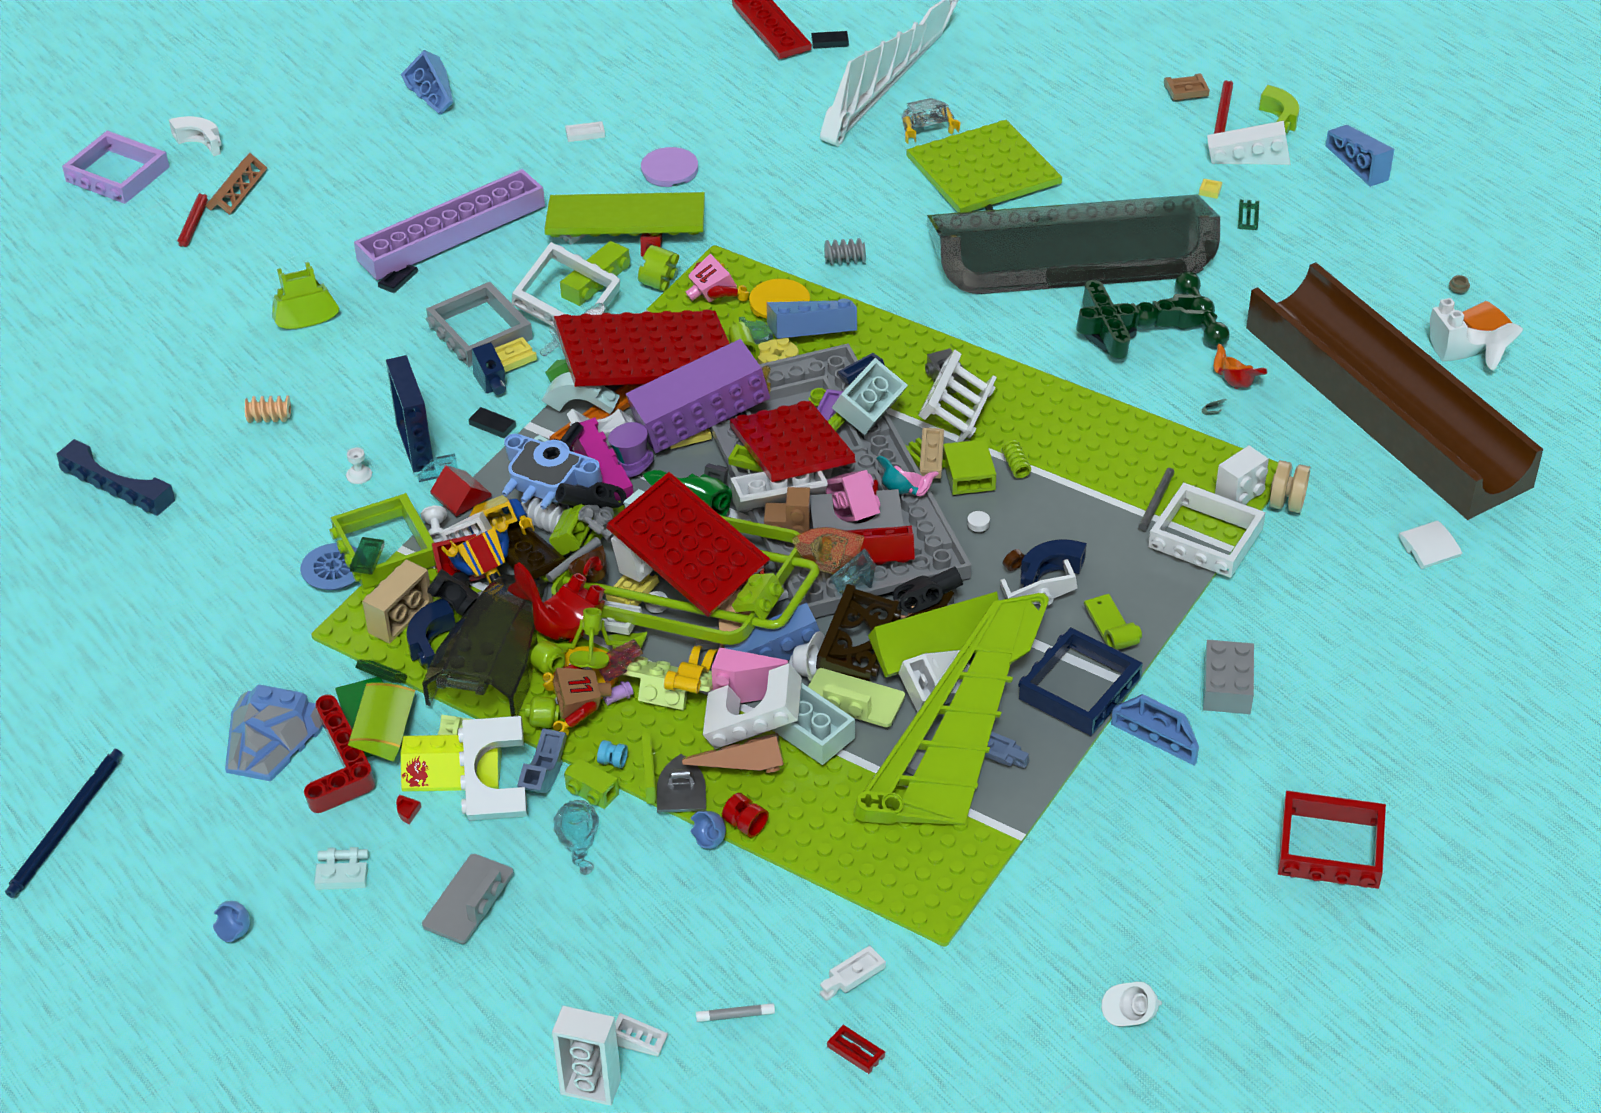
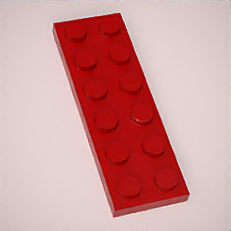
[732,0,812,59]

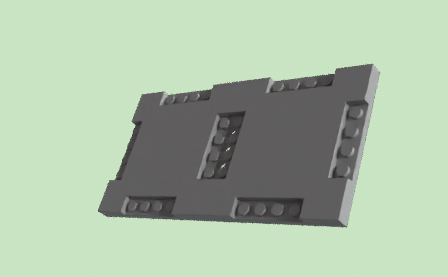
[710,343,971,618]

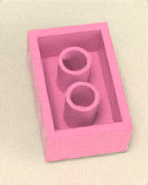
[825,470,880,522]

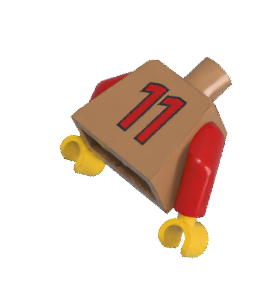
[543,664,612,736]

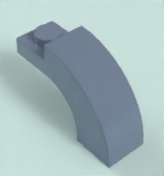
[517,728,567,793]

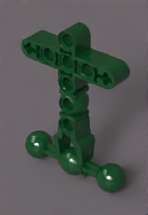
[1076,271,1230,359]

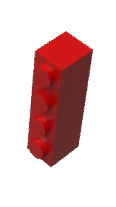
[822,525,915,568]

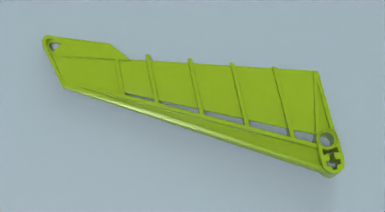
[854,593,1049,825]

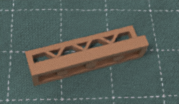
[205,153,267,215]

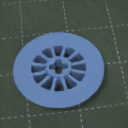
[300,543,366,590]

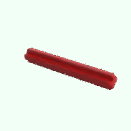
[177,193,208,247]

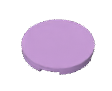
[641,147,698,187]

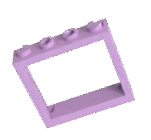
[62,131,169,204]

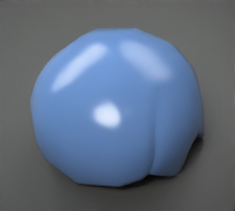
[690,811,726,849]
[213,901,250,942]

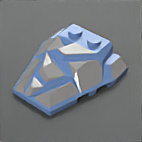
[225,685,323,781]

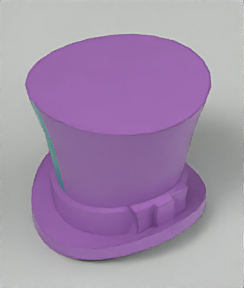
[608,422,654,478]

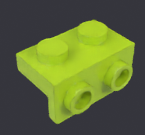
[732,573,784,620]

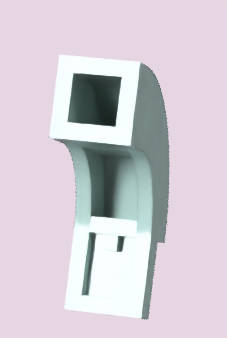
[541,372,620,414]

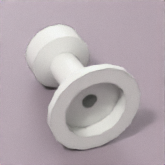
[346,447,372,484]
[421,505,447,543]

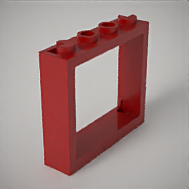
[1278,791,1386,889]

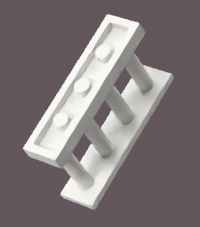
[918,350,997,442]

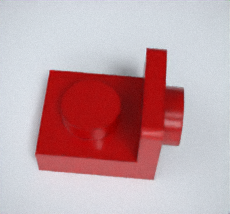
[641,233,663,257]

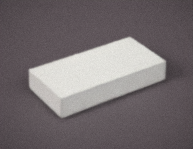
[565,121,605,142]

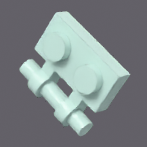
[314,847,369,890]

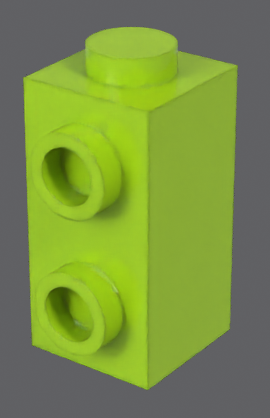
[564,758,619,809]

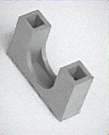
[810,489,904,548]

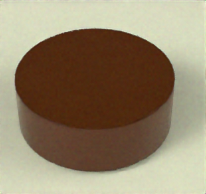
[1003,549,1025,571]

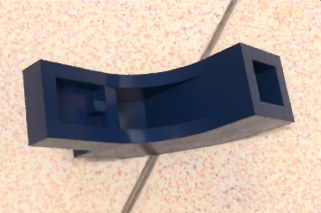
[1021,539,1087,587]
[407,598,456,673]

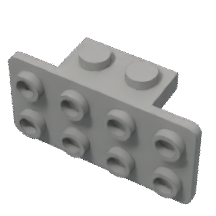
[422,854,514,944]

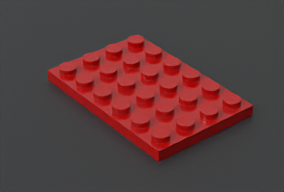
[730,401,856,482]
[606,472,770,617]

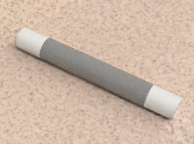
[696,1003,775,1022]

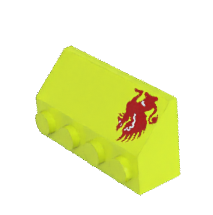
[401,735,502,792]

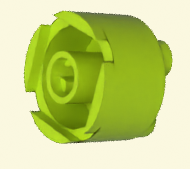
[638,245,679,292]

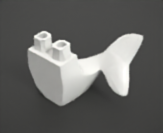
[1430,298,1523,370]

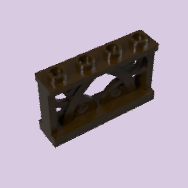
[816,584,902,682]

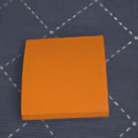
[1462,301,1512,331]

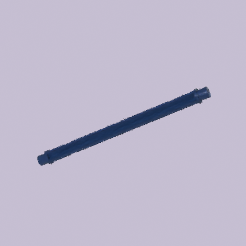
[5,749,123,898]

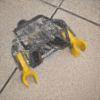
[901,98,960,144]

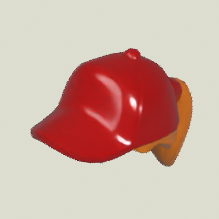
[1213,344,1267,389]

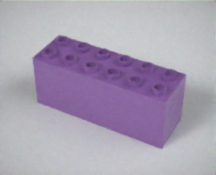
[626,339,770,454]

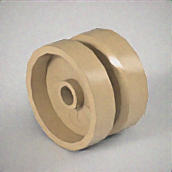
[1269,460,1311,513]

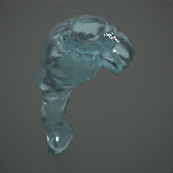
[553,800,599,875]

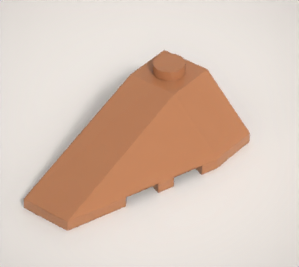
[682,733,784,773]

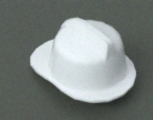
[789,631,825,682]
[1101,982,1162,1026]

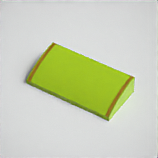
[348,683,416,762]

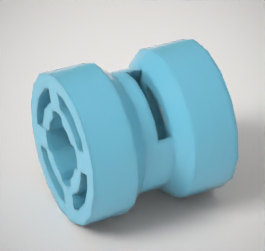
[597,740,628,769]

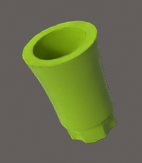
[729,322,760,360]

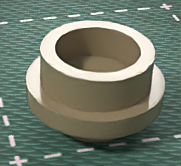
[1449,275,1470,294]

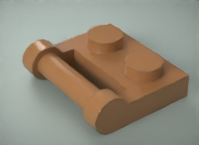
[1164,73,1210,100]

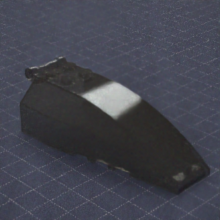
[422,574,549,717]

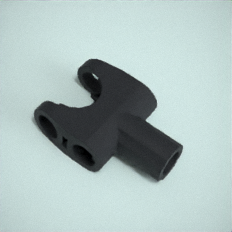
[555,482,627,513]
[893,566,963,613]
[427,569,479,616]

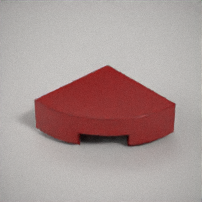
[396,795,421,825]

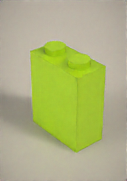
[943,439,996,495]

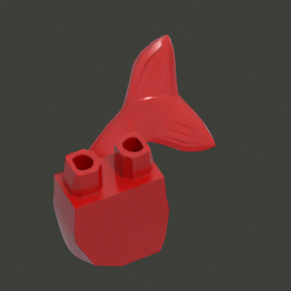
[508,562,605,642]

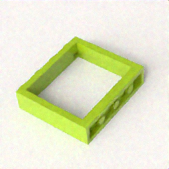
[329,493,435,589]

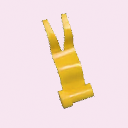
[664,645,719,694]

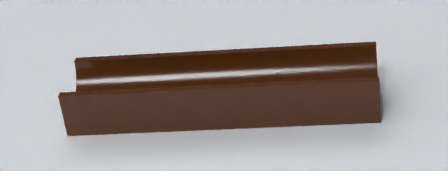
[1246,262,1543,520]

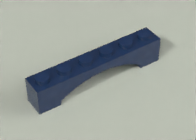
[56,439,175,516]

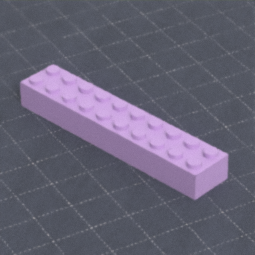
[354,169,545,280]

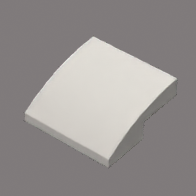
[1398,520,1462,569]

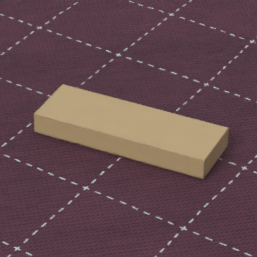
[920,428,944,478]

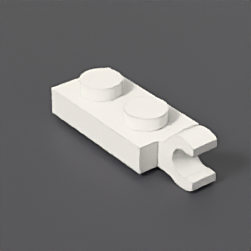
[820,945,886,1001]

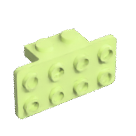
[620,656,713,710]
[808,668,905,727]

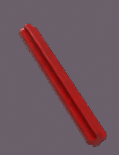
[1214,80,1233,134]

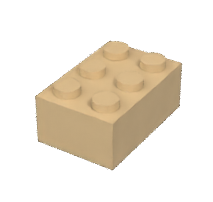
[362,559,433,644]

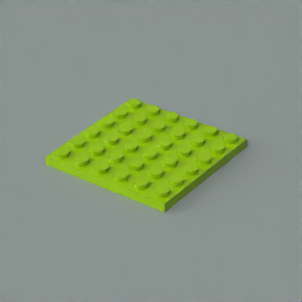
[906,119,1062,215]

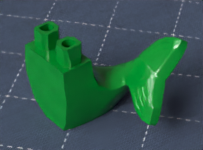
[642,470,733,516]

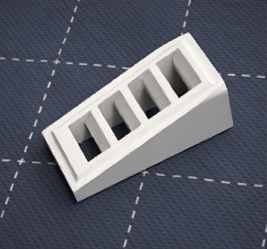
[440,511,492,541]
[615,1013,668,1056]

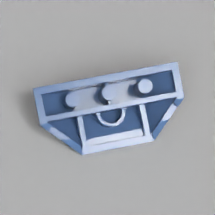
[1111,694,1199,766]

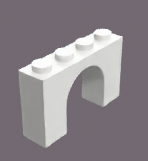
[703,663,802,749]
[458,716,528,821]

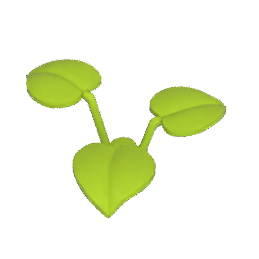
[537,608,647,669]

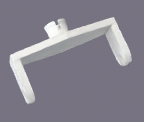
[1000,559,1077,605]

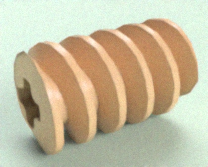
[245,396,291,423]

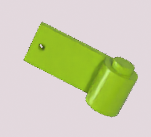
[1084,594,1142,650]

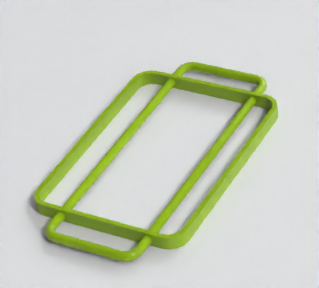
[540,500,820,645]

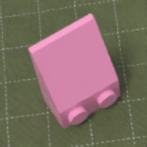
[711,647,788,703]

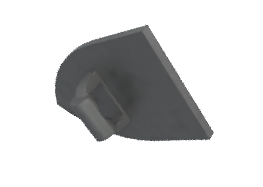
[657,754,706,813]

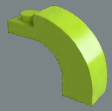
[1259,85,1299,133]

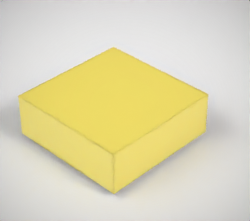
[1199,179,1222,199]

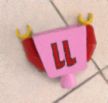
[685,254,749,302]

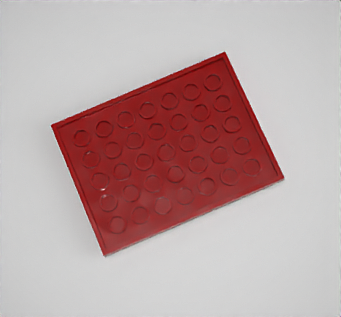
[554,309,730,387]

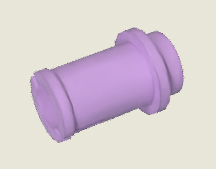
[603,681,634,706]

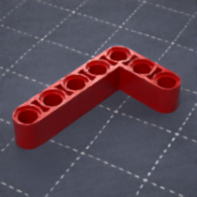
[304,694,376,813]

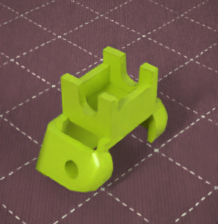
[272,262,339,329]

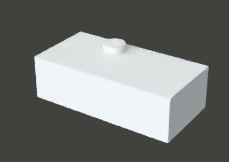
[552,1006,621,1106]

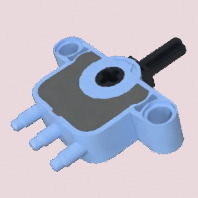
[502,422,602,509]

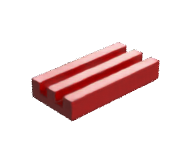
[827,1025,885,1074]

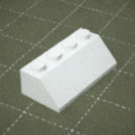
[730,471,828,511]

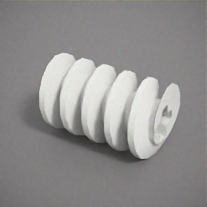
[522,496,563,533]

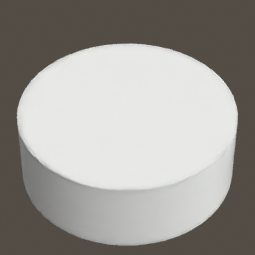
[967,511,990,532]

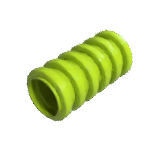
[1001,440,1032,478]

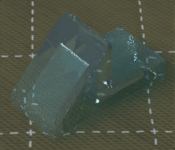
[831,548,876,595]

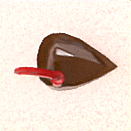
[568,545,607,583]

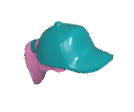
[876,456,939,497]

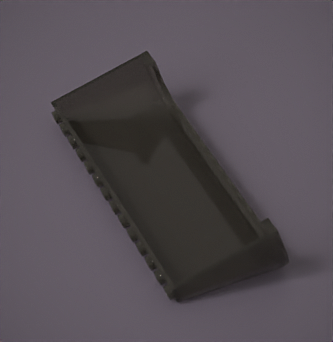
[927,194,1220,294]

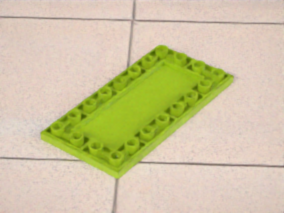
[544,192,705,237]

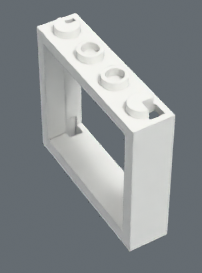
[512,242,620,327]
[1148,482,1266,578]

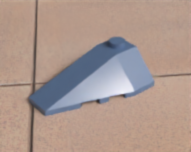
[401,50,453,114]

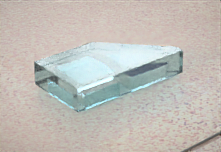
[739,317,773,344]
[417,453,458,482]

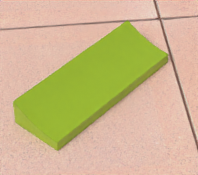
[868,591,999,678]

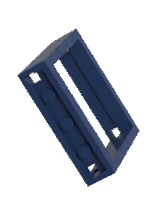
[386,355,434,473]
[1018,627,1143,736]

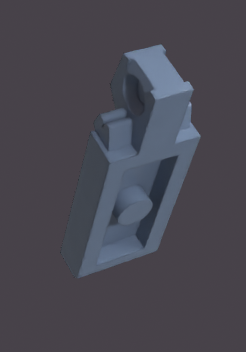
[985,731,1030,768]

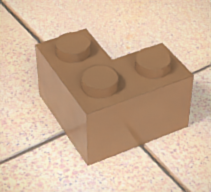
[764,487,811,538]

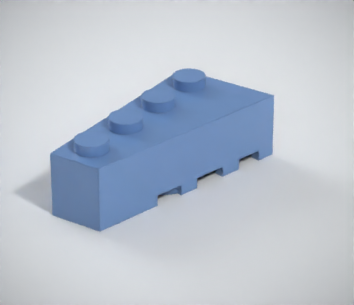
[1325,124,1394,187]
[767,299,857,339]
[723,602,820,660]

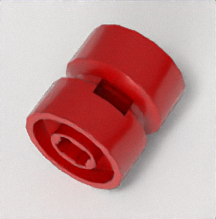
[722,793,769,838]

